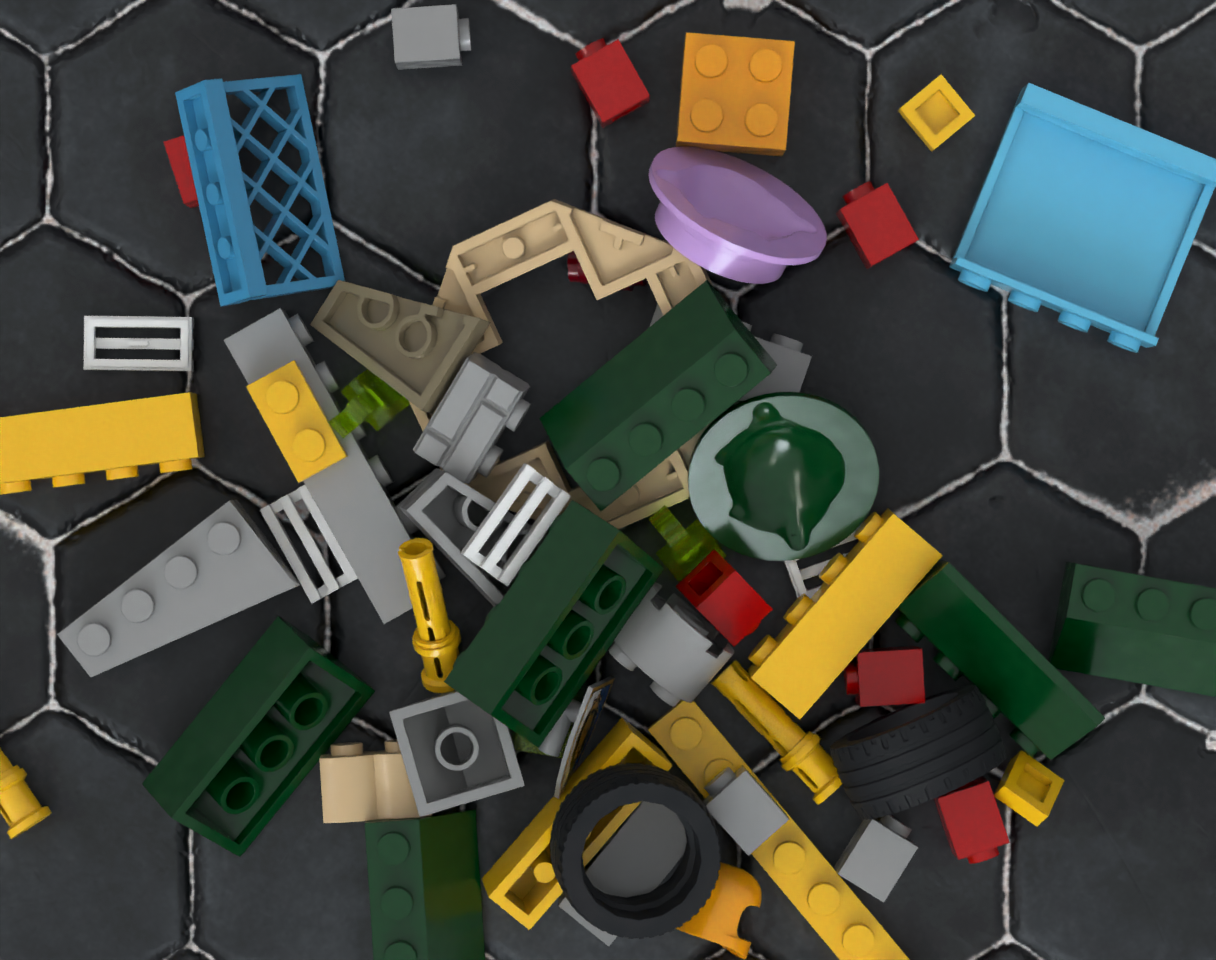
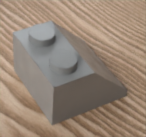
[389,690,525,817]

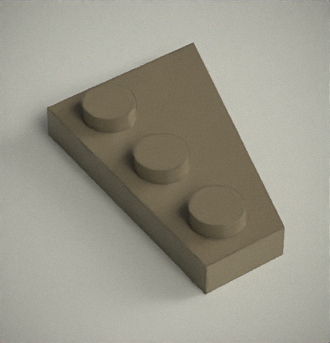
[310,280,491,414]

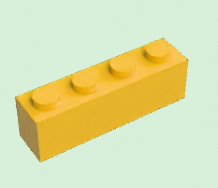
[0,392,205,495]
[748,508,943,719]
[481,717,672,930]

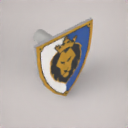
[538,676,615,799]

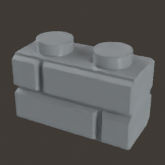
[413,352,531,484]

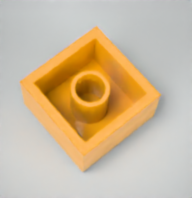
[676,32,795,157]

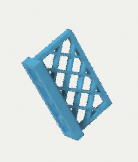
[175,74,345,307]

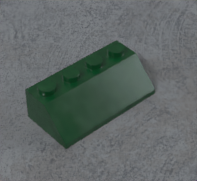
[539,280,777,511]
[444,500,664,748]
[894,560,1105,760]
[1048,562,1216,697]
[142,616,375,857]
[365,809,486,960]

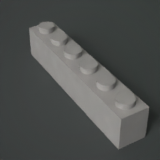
[224,308,446,624]

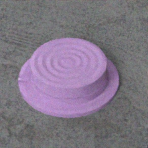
[648,146,827,284]

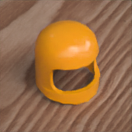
[675,862,762,959]

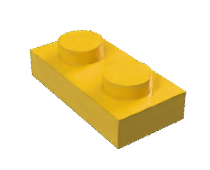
[246,360,348,483]

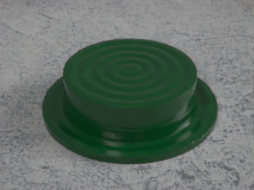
[688,392,879,561]

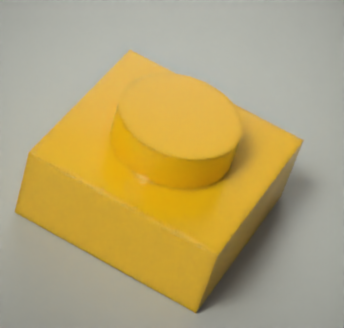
[898,74,975,152]
[994,750,1065,827]

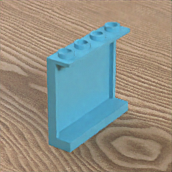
[949,83,1216,353]

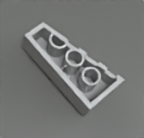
[397,468,547,607]
[57,500,301,677]

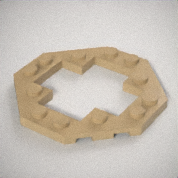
[408,199,721,529]

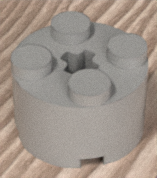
[608,582,734,707]

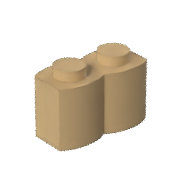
[319,739,432,823]

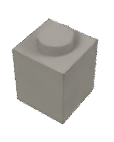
[391,4,471,70]
[703,765,789,856]
[834,815,918,903]

